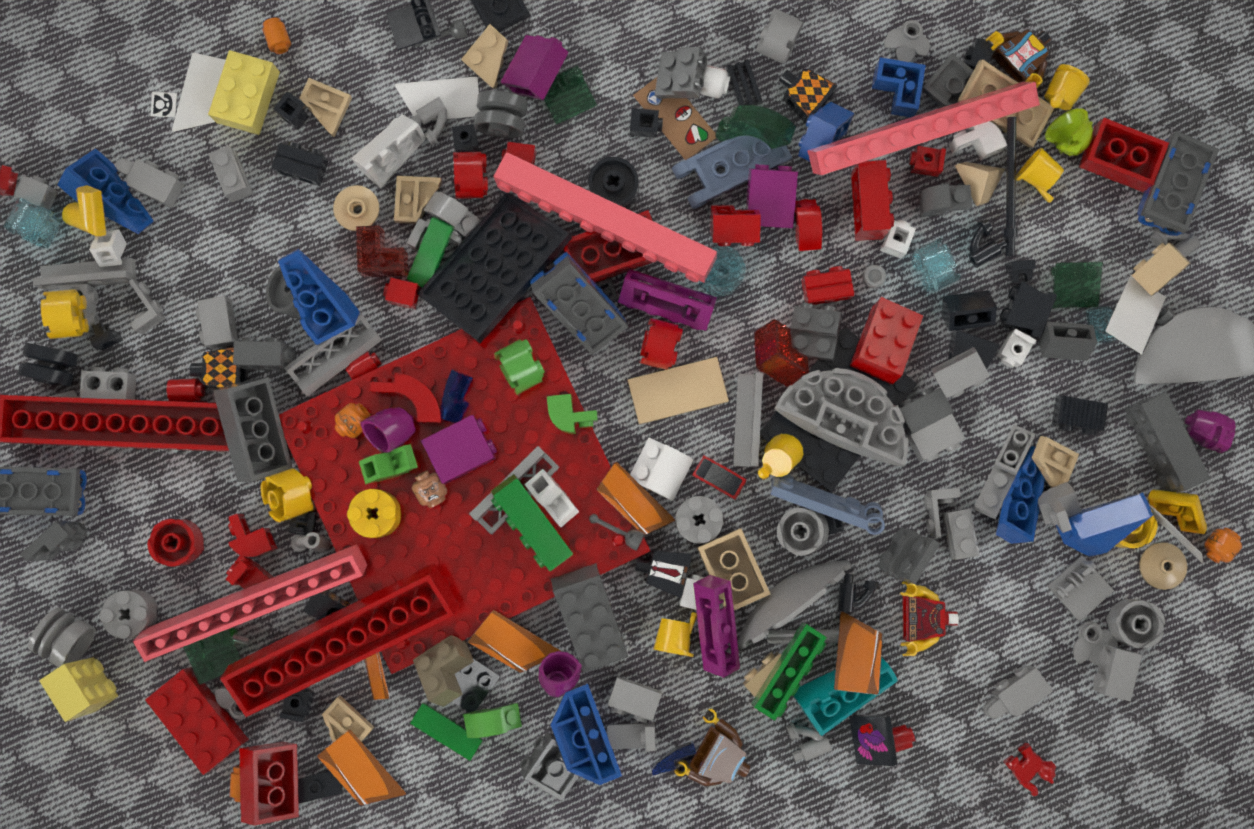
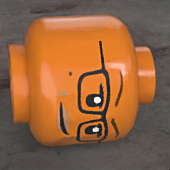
[334,403,371,438]
[1204,527,1242,563]

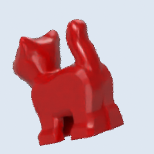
[1003,743,1057,796]

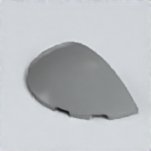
[1134,307,1254,384]
[774,368,908,467]
[738,560,852,649]

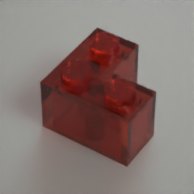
[356,225,409,278]
[754,319,809,387]

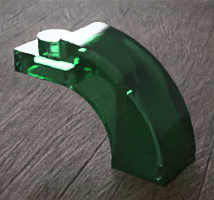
[715,105,796,149]

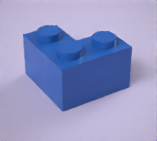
[872,57,926,118]
[798,102,854,162]

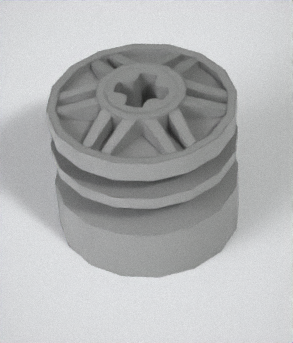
[28,607,96,668]

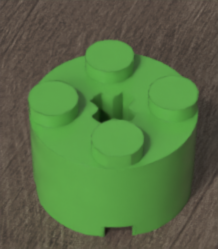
[494,339,545,395]

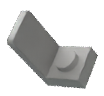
[407,219,462,252]
[128,278,166,334]
[924,488,961,537]
[607,723,656,752]

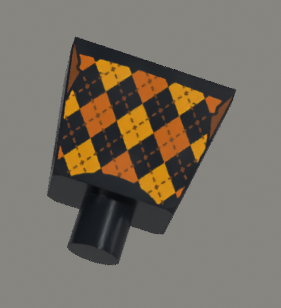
[779,68,838,124]
[190,347,246,389]
[303,590,351,620]

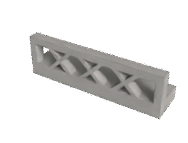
[33,258,136,290]
[284,312,382,396]
[733,372,763,468]
[469,446,560,535]

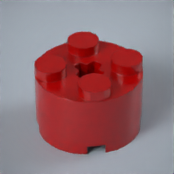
[453,151,488,199]
[639,318,683,370]
[147,519,204,567]

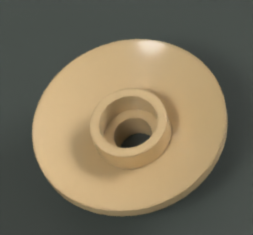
[333,185,380,231]
[1139,543,1187,590]

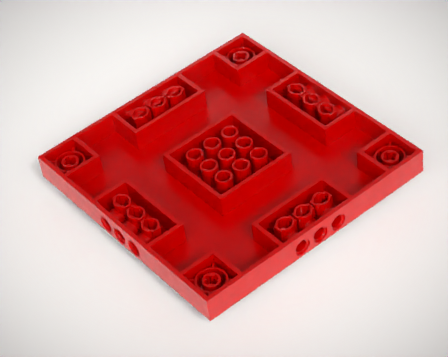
[279,297,650,674]

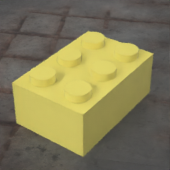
[208,50,280,135]
[39,657,119,722]

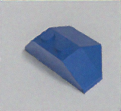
[550,684,622,785]

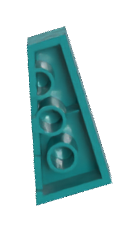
[793,656,898,736]

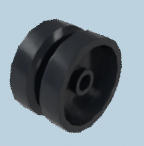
[588,157,639,209]
[17,343,79,387]

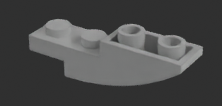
[973,425,1036,519]

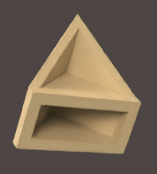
[955,162,1005,206]

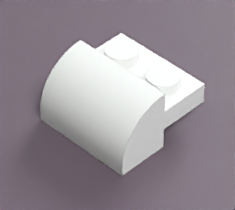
[630,438,693,501]

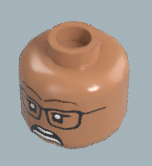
[412,470,448,508]

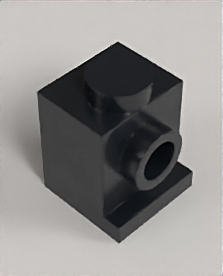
[964,38,993,70]
[273,91,309,130]
[630,108,663,138]
[279,687,314,722]

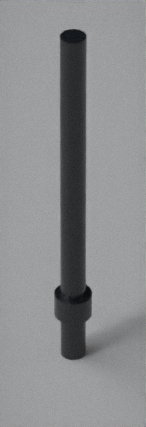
[1003,117,1018,256]

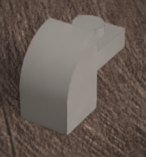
[424,191,481,238]
[1038,482,1082,533]

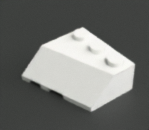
[351,114,426,188]

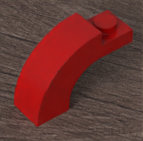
[370,373,444,424]

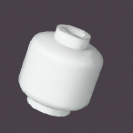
[700,65,730,98]

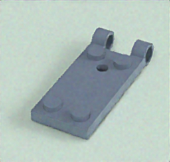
[672,118,792,209]
[770,474,885,535]

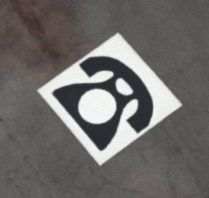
[150,92,177,117]

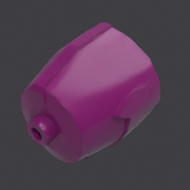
[360,407,415,453]
[1184,409,1236,453]
[538,651,582,698]

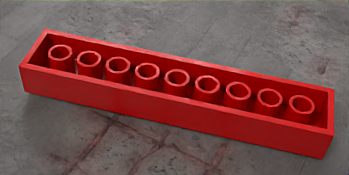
[0,395,229,452]
[220,563,458,717]

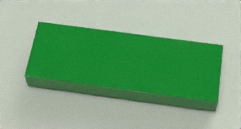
[407,217,455,287]
[410,702,483,761]

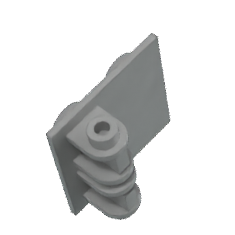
[1047,555,1114,622]

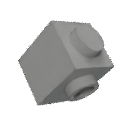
[14,175,58,212]

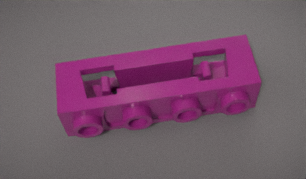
[618,269,717,331]
[693,575,740,678]

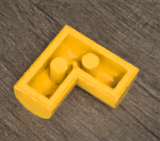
[62,185,106,236]
[1148,489,1207,534]

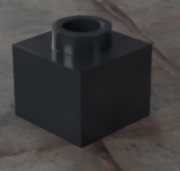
[452,124,480,152]

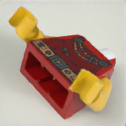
[900,581,959,656]

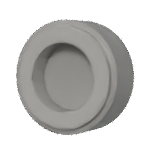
[862,265,886,289]

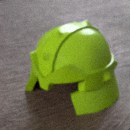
[1045,108,1093,156]

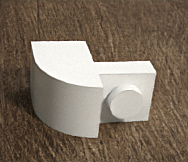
[949,122,1007,161]
[524,469,579,527]

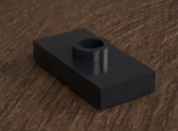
[298,771,343,804]

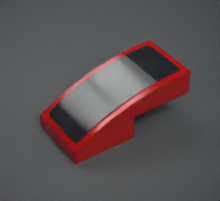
[692,455,747,500]

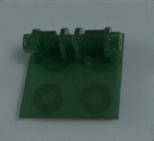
[544,66,597,125]
[1051,262,1103,308]
[183,629,241,685]

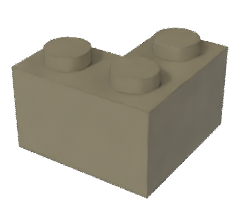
[413,635,474,707]

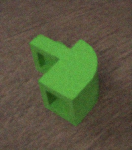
[547,394,598,434]
[359,444,417,484]
[463,703,522,738]

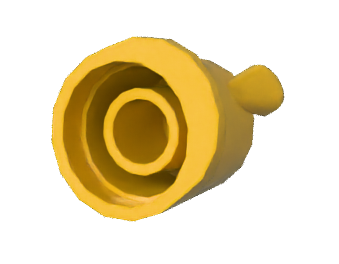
[1044,64,1090,110]
[1016,148,1064,203]
[758,434,804,479]
[653,612,697,657]

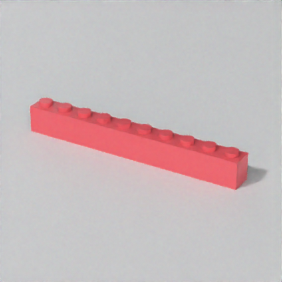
[808,82,1040,175]
[494,152,717,283]
[133,544,367,662]

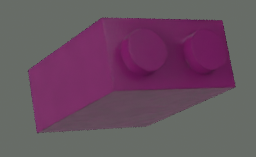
[501,35,569,100]
[746,164,798,228]
[421,415,497,484]

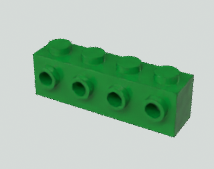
[491,474,573,571]
[751,622,827,721]

